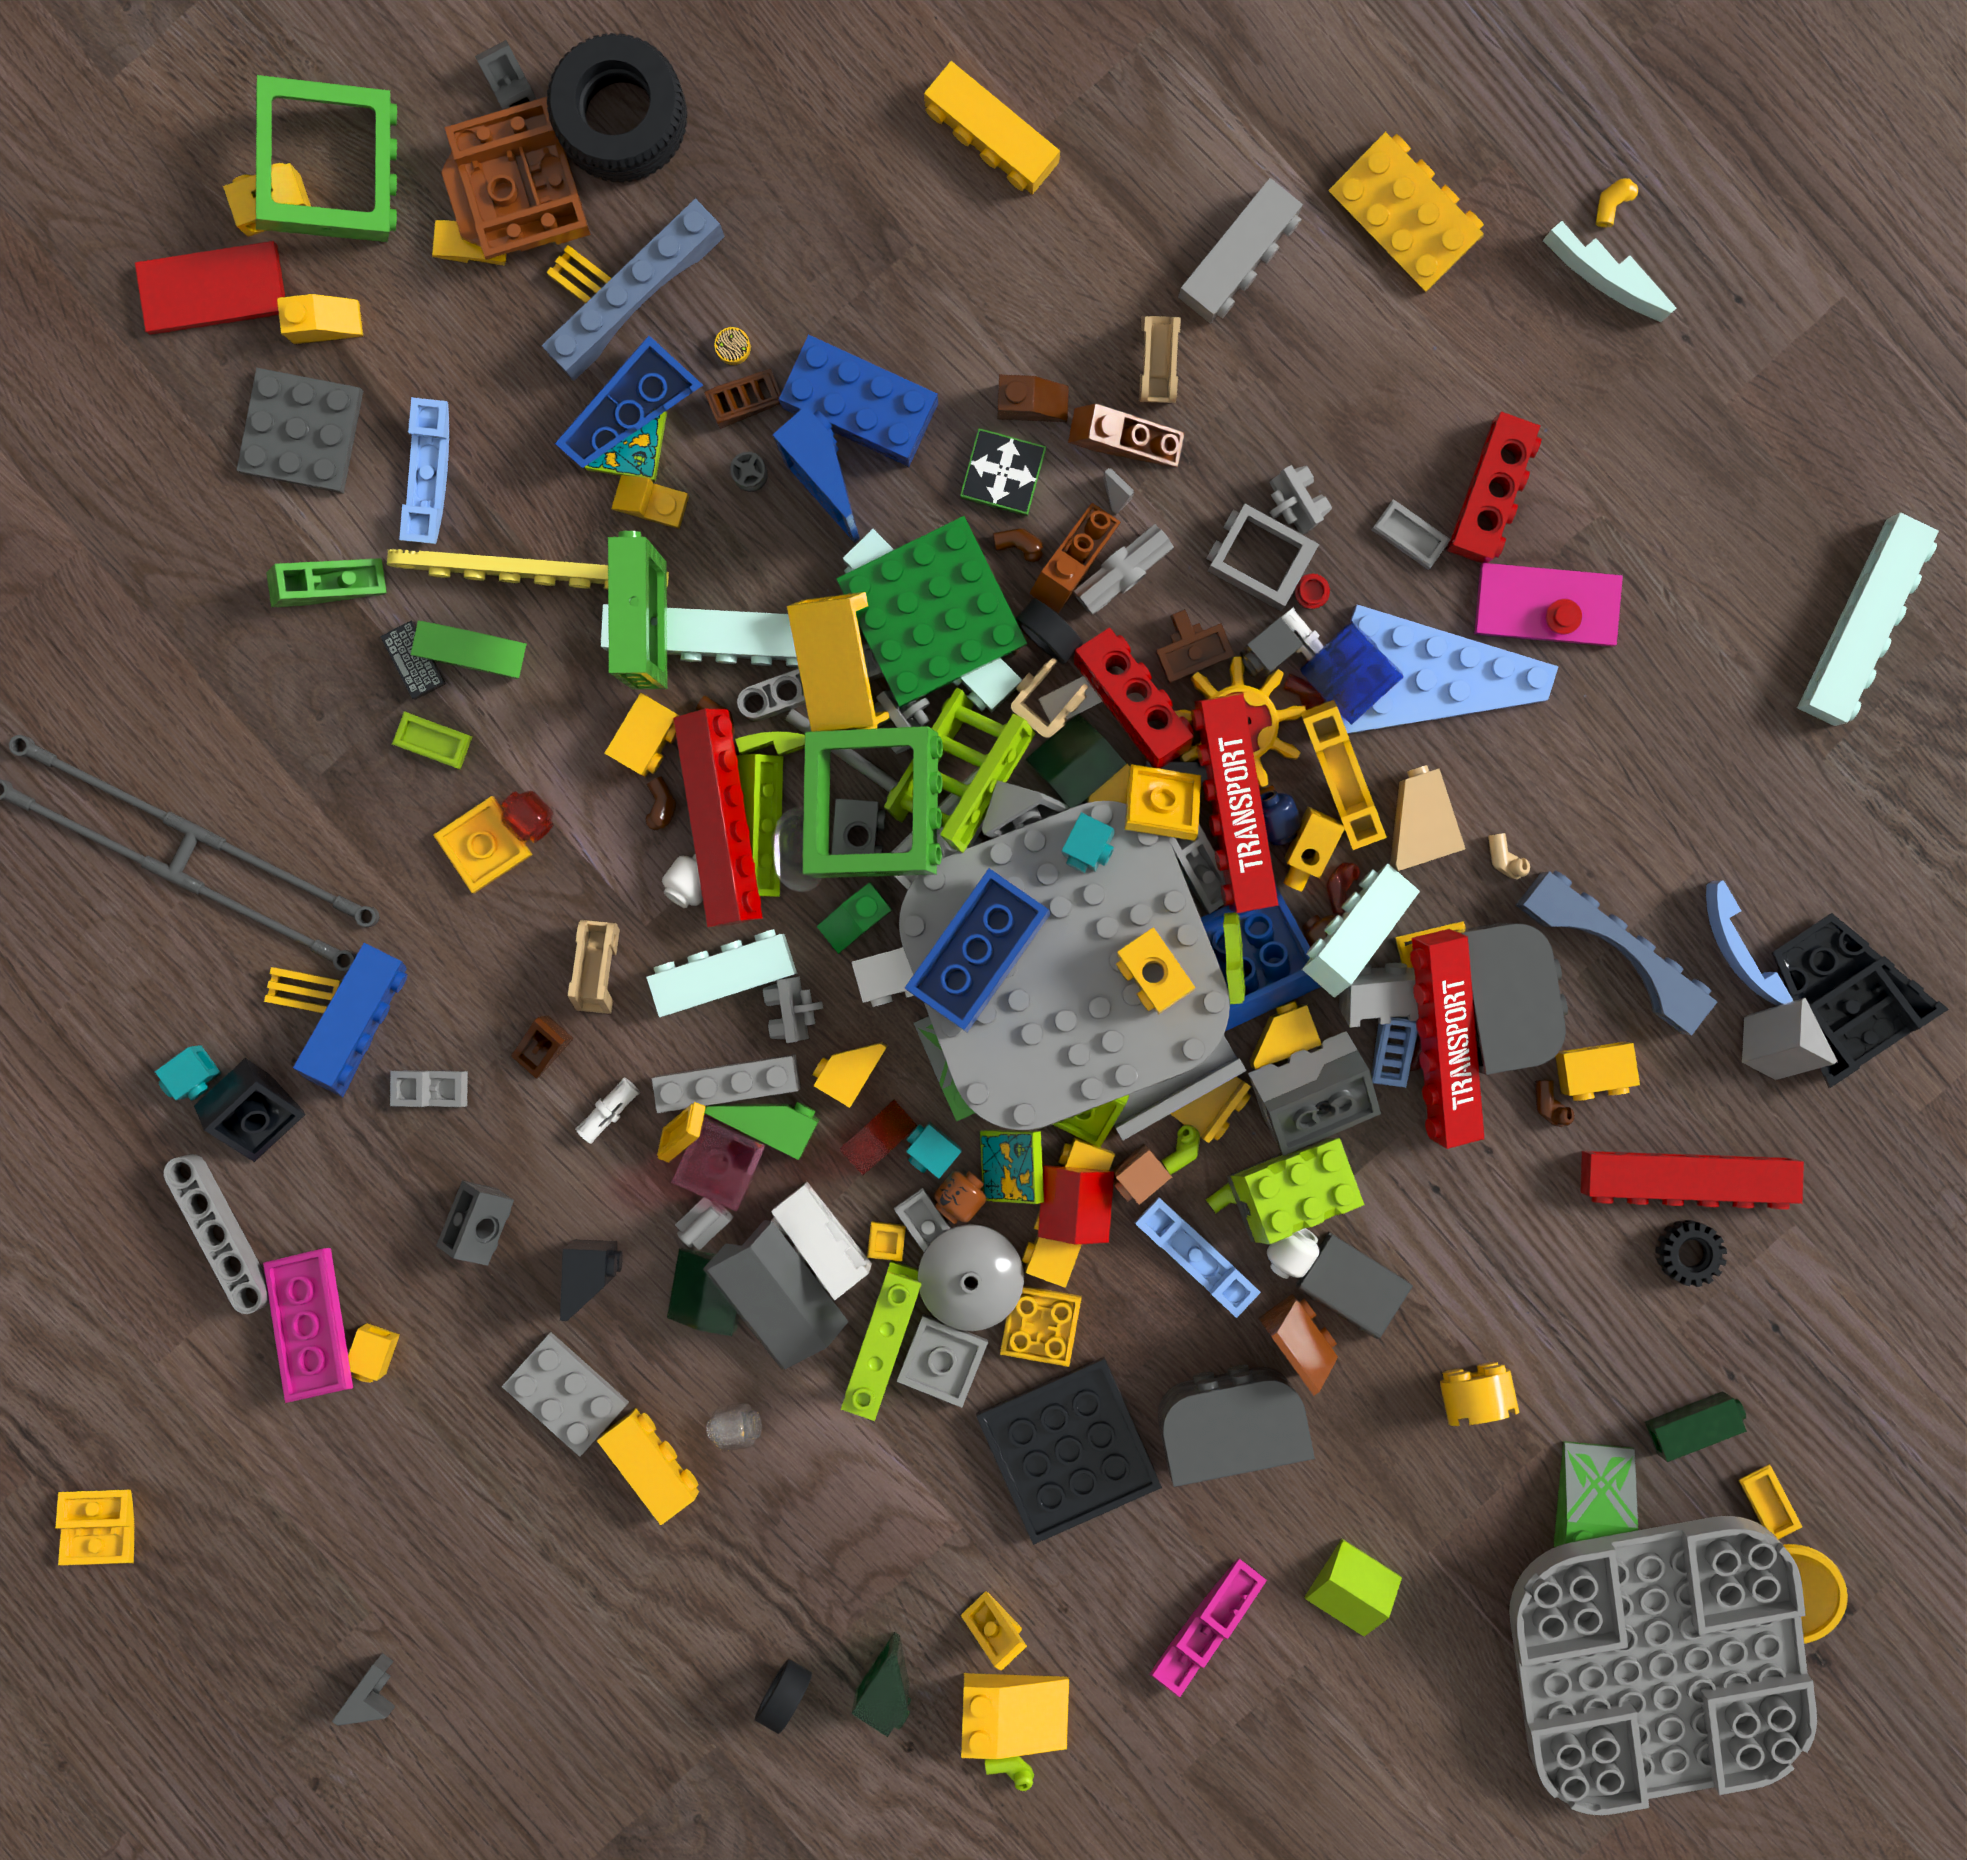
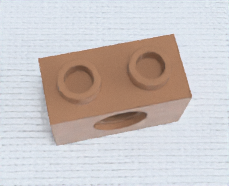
[1112,1143,1172,1205]

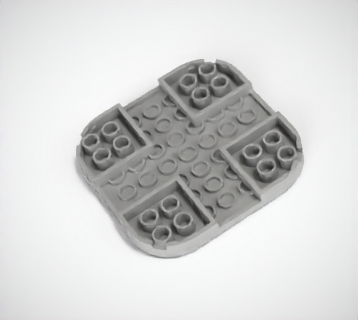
[899,801,1230,1130]
[1509,1516,1817,1815]

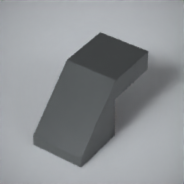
[475,40,537,110]

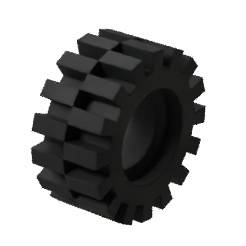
[1655,1220,1727,1287]

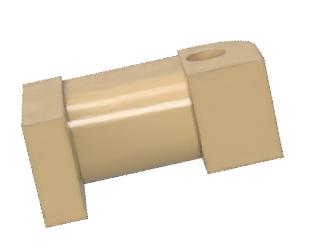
[1139,316,1181,403]
[568,920,620,1014]

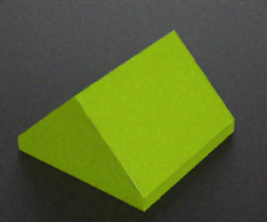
[1304,1539,1402,1637]

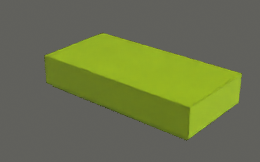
[392,712,472,769]

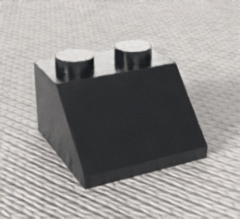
[194,1058,306,1162]
[560,1239,623,1321]

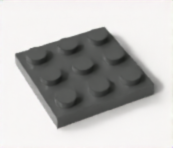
[236,367,364,494]

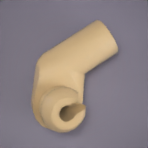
[1488,833,1530,879]

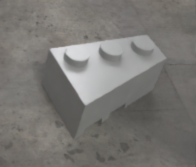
[1339,963,1419,1028]

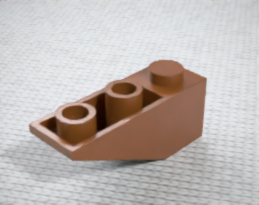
[1068,403,1184,467]
[1029,503,1121,613]

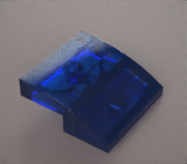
[1300,621,1404,725]

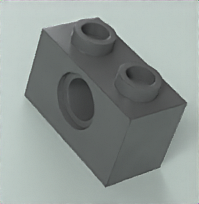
[1240,617,1303,680]
[831,798,886,855]
[436,1180,514,1266]

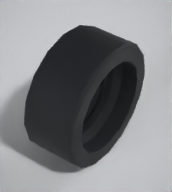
[1015,599,1083,664]
[755,1659,812,1734]

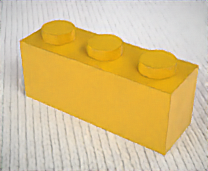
[597,1408,699,1525]

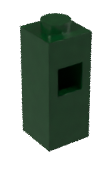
[1645,1391,1747,1462]

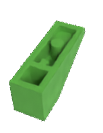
[266,558,387,607]
[704,1102,820,1160]

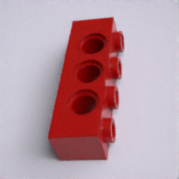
[1446,412,1542,563]
[1074,627,1194,769]

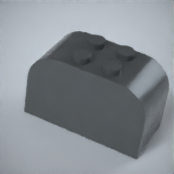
[1454,923,1568,1075]
[1158,1365,1315,1487]

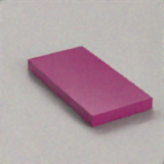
[1474,563,1623,647]
[263,1248,353,1403]

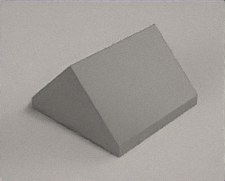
[982,780,1071,838]
[1742,998,1837,1080]

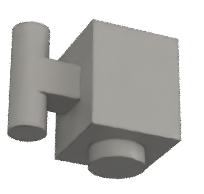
[675,1192,733,1250]

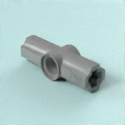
[1073,524,1174,616]

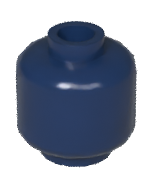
[1260,790,1302,845]

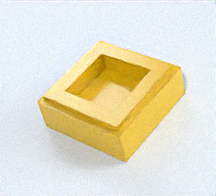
[867,1221,906,1261]

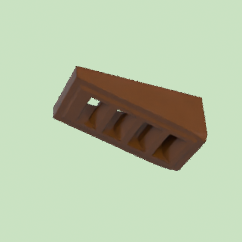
[704,369,781,429]

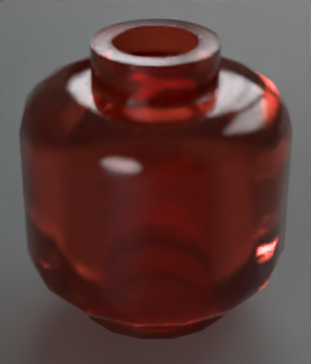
[501,791,554,843]

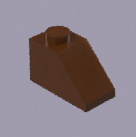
[997,374,1069,422]

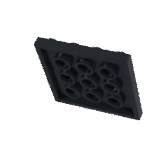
[976,1357,1162,1545]

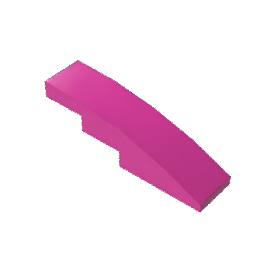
[1149,1558,1267,1697]

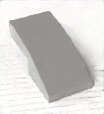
[390,1070,468,1107]

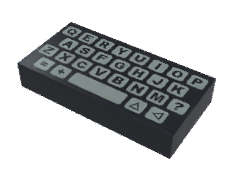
[380,620,446,700]

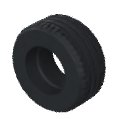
[547,33,687,183]

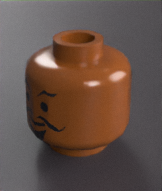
[934,1171,986,1224]

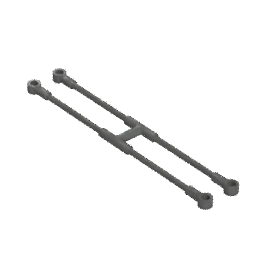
[0,735,380,971]

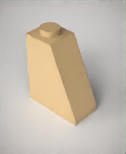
[1390,765,1466,871]

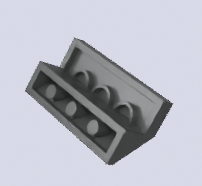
[703,1220,849,1370]

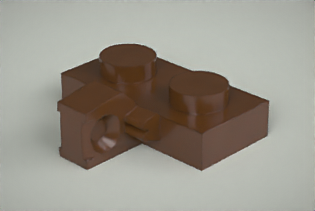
[1155,609,1235,683]

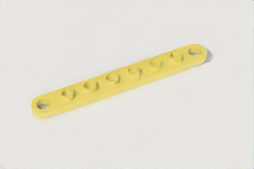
[387,549,669,590]

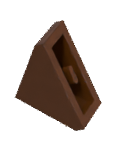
[511,1015,574,1079]

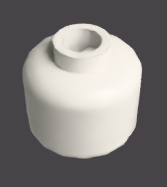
[662,854,703,908]
[1267,1228,1320,1279]

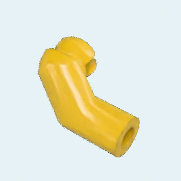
[1596,178,1638,227]

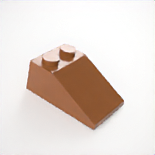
[1258,1294,1338,1396]

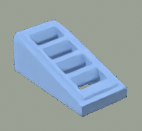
[1371,1017,1417,1088]

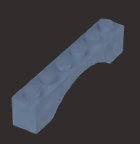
[542,198,725,381]
[1516,871,1717,1035]

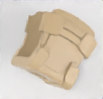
[1011,657,1089,738]

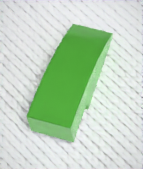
[410,620,526,679]

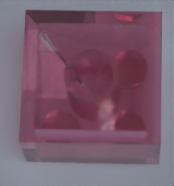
[671,1114,766,1211]

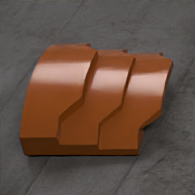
[441,97,591,260]

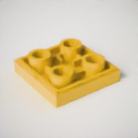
[1000,1286,1081,1367]

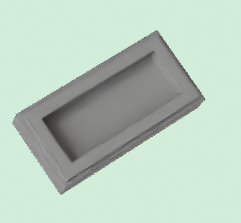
[1371,499,1451,570]

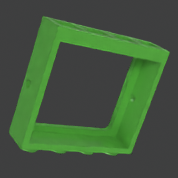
[256,75,397,242]
[608,531,667,689]
[803,726,943,878]

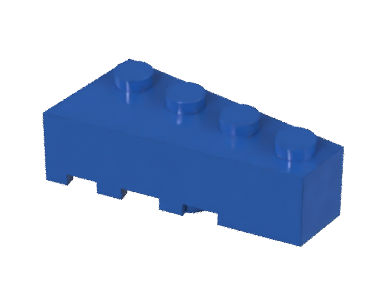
[554,336,703,468]
[293,943,408,1097]

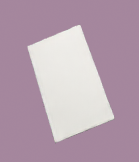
[1039,676,1103,723]

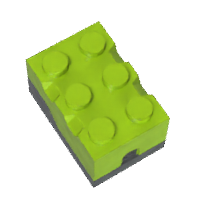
[1226,1138,1364,1245]

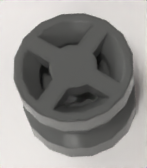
[730,452,768,492]

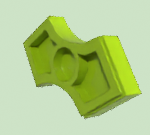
[1223,912,1245,1004]

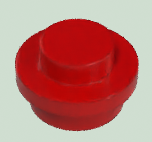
[1294,574,1330,609]
[1546,599,1582,635]

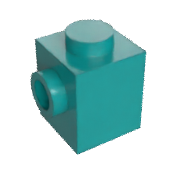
[1062,812,1115,873]
[155,1045,221,1101]
[906,1122,962,1179]

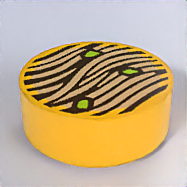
[714,327,751,365]

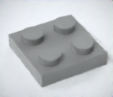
[897,1314,988,1408]

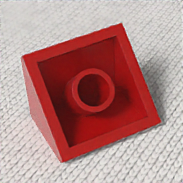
[1038,1165,1114,1245]

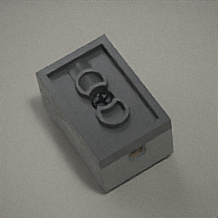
[1248,1031,1381,1156]

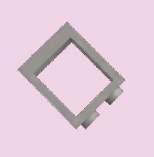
[1206,504,1319,611]

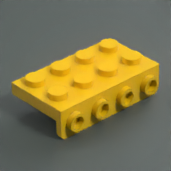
[1328,131,1484,292]

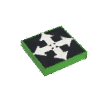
[960,428,1046,517]

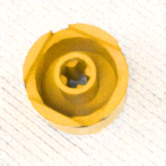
[1440,1362,1519,1426]

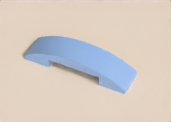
[399,397,449,544]
[1706,880,1793,1006]
[1134,1197,1261,1318]

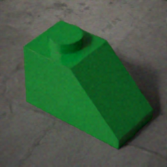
[816,882,893,954]

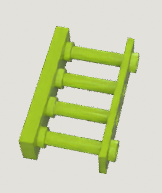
[884,688,1036,853]
[841,1260,922,1421]

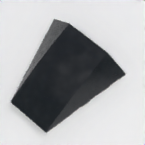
[1772,913,1949,1088]

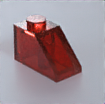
[840,1099,917,1175]

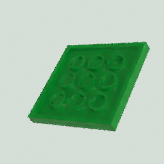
[836,516,1027,708]

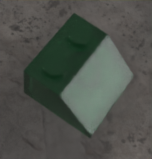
[1025,713,1126,809]
[667,1248,739,1336]
[851,1632,911,1737]

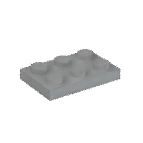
[502,1332,629,1457]

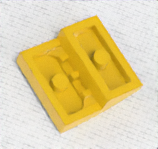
[55,1490,135,1566]

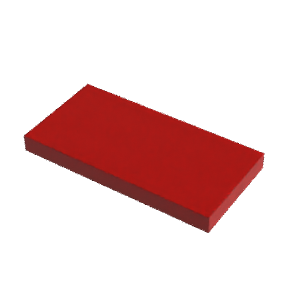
[135,241,285,335]

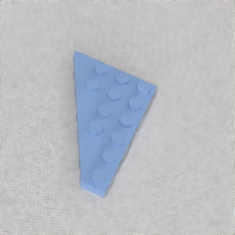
[1325,605,1558,734]

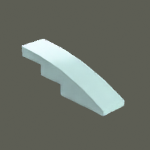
[1543,221,1677,322]

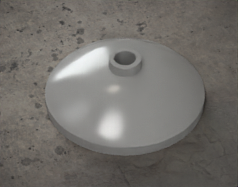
[918,1224,1024,1331]

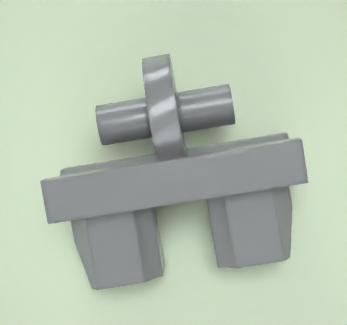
[1269,465,1332,535]
[874,690,930,754]
[763,976,823,1043]

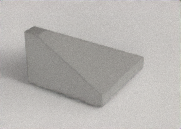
[1103,468,1134,515]

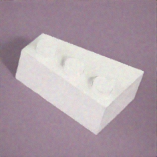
[771,1182,872,1300]

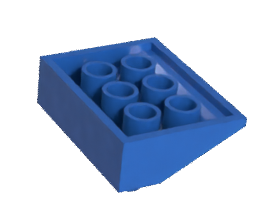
[773,405,860,543]
[1201,884,1321,1031]

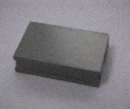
[1296,1232,1413,1339]

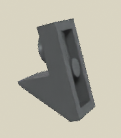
[332,1653,395,1726]

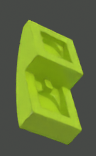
[735,732,805,756]

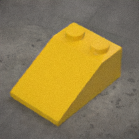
[961,1673,1069,1759]

